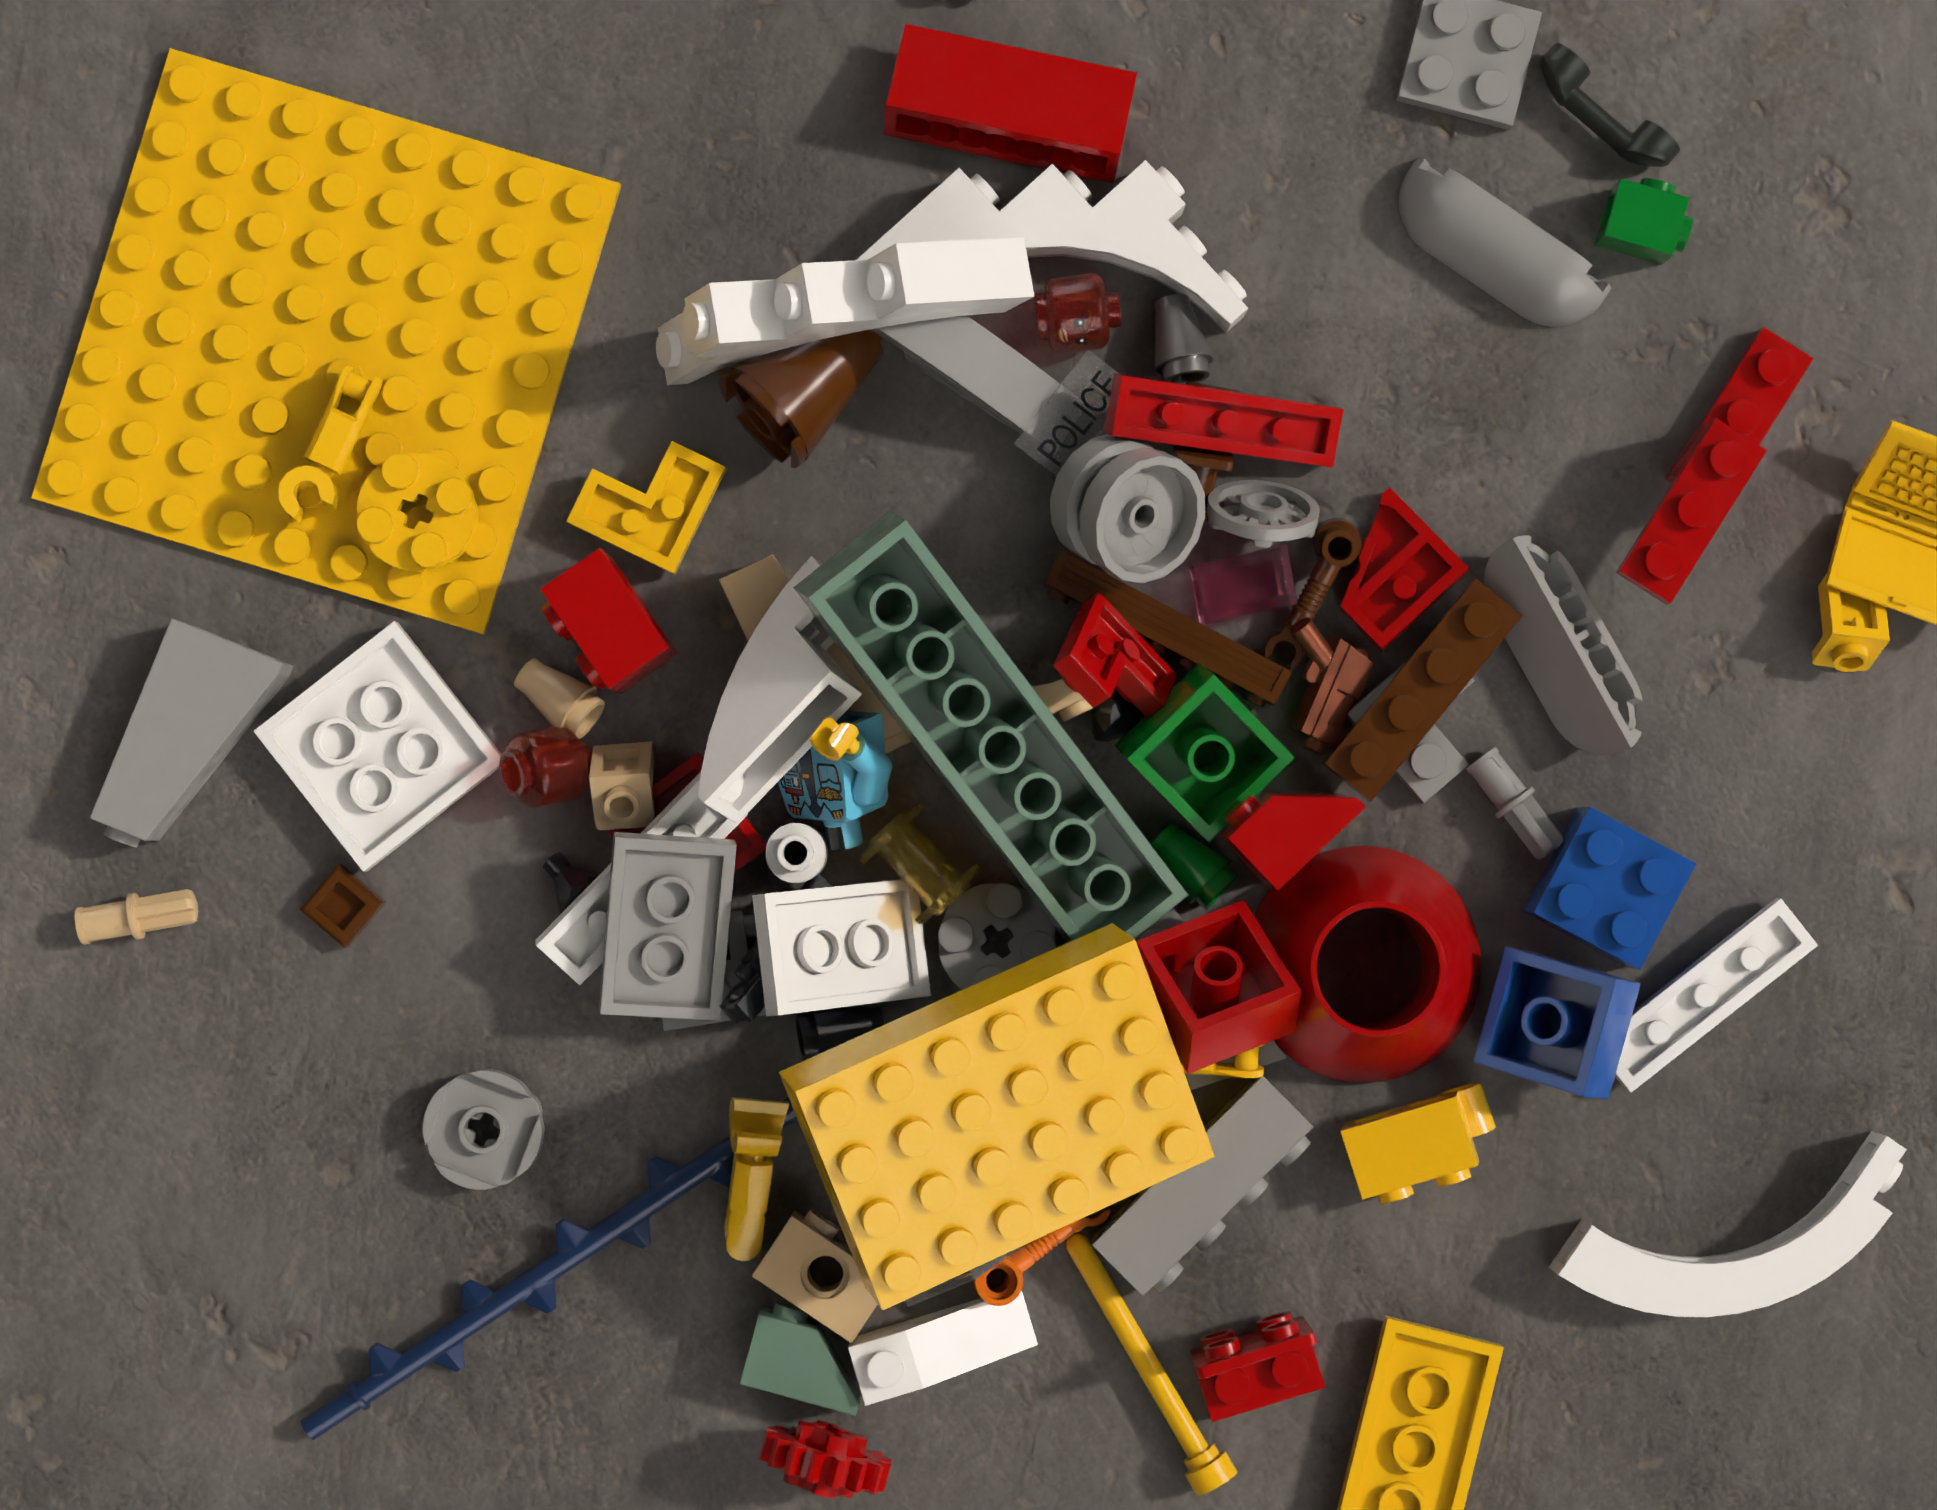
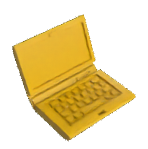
[1825,420,1937,626]

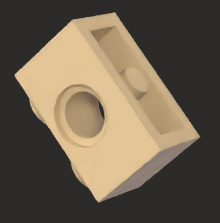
[752,1209,878,1343]

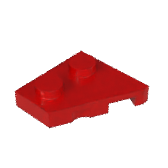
[1341,487,1469,653]

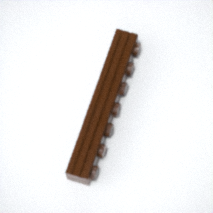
[1044,550,1292,708]

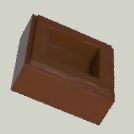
[299,864,386,948]

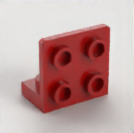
[1189,1311,1326,1422]

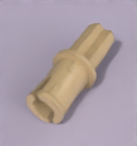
[74,889,199,945]

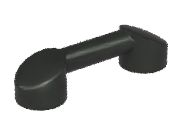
[1542,43,1680,167]

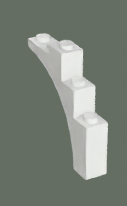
[857,160,1248,333]
[656,237,1034,385]

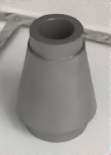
[1154,294,1213,384]

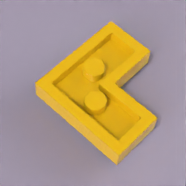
[566,441,727,575]

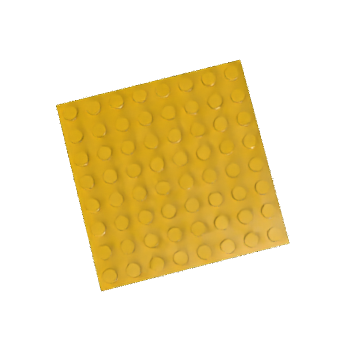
[31,48,622,635]

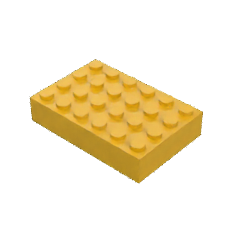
[779,923,1215,1310]

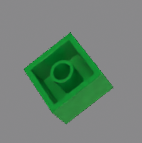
[1114,662,1295,842]

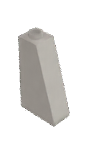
[90,618,294,847]

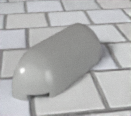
[1399,158,1611,327]
[1484,535,1643,756]

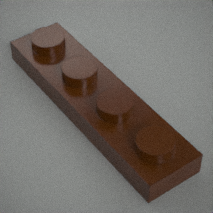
[1323,578,1522,802]

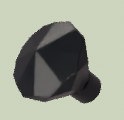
[1092,688,1145,742]
[543,852,600,914]

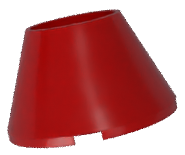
[1254,846,1481,1083]

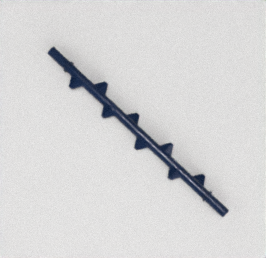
[301,1097,797,1440]

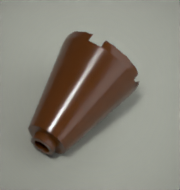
[718,329,883,468]

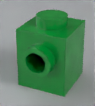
[1594,178,1693,265]

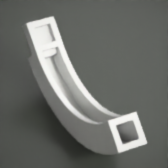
[1548,1131,1907,1317]

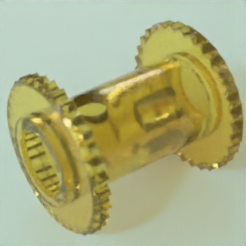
[860,804,980,924]

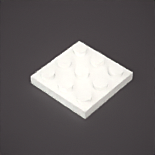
[254,621,507,872]

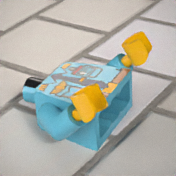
[709,711,893,850]

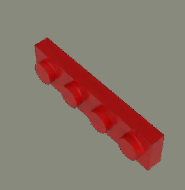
[1104,373,1344,468]

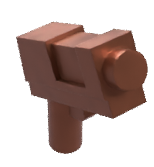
[1290,617,1374,755]

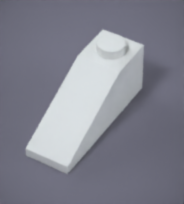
[848,1291,1038,1406]

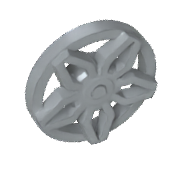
[1207,480,1320,548]

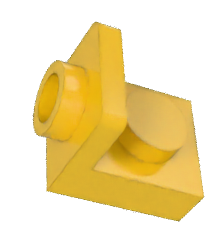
[1812,574,1890,672]

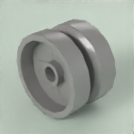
[1050,434,1205,584]

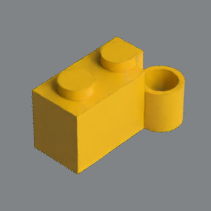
[1340,1081,1496,1204]

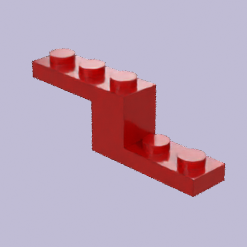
[1616,327,1814,605]

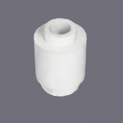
[766,823,828,883]

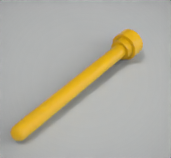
[1066,1233,1238,1496]

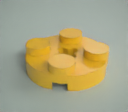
[356,452,479,573]

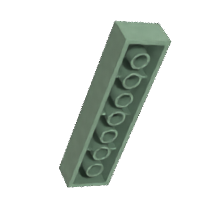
[793,511,1188,943]

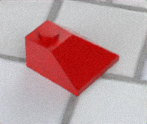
[1221,793,1366,891]

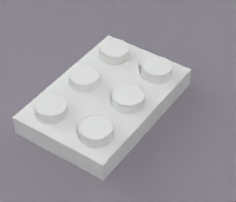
[752,878,931,1017]

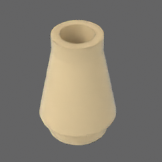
[514,658,605,740]

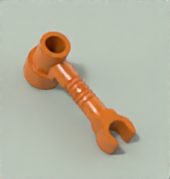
[973,1208,1111,1306]

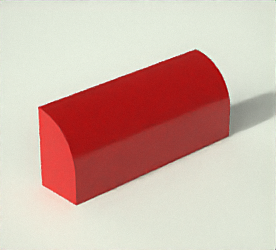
[883,24,1138,183]

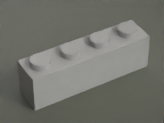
[1090,1076,1313,1296]

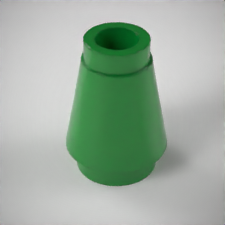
[1151,823,1238,910]

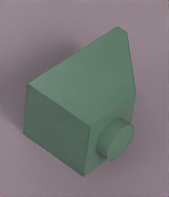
[740,1301,861,1416]

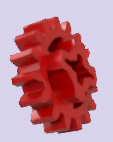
[759,1420,892,1499]

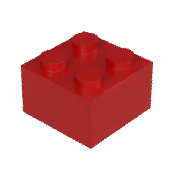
[540,548,679,694]
[1136,900,1302,1074]

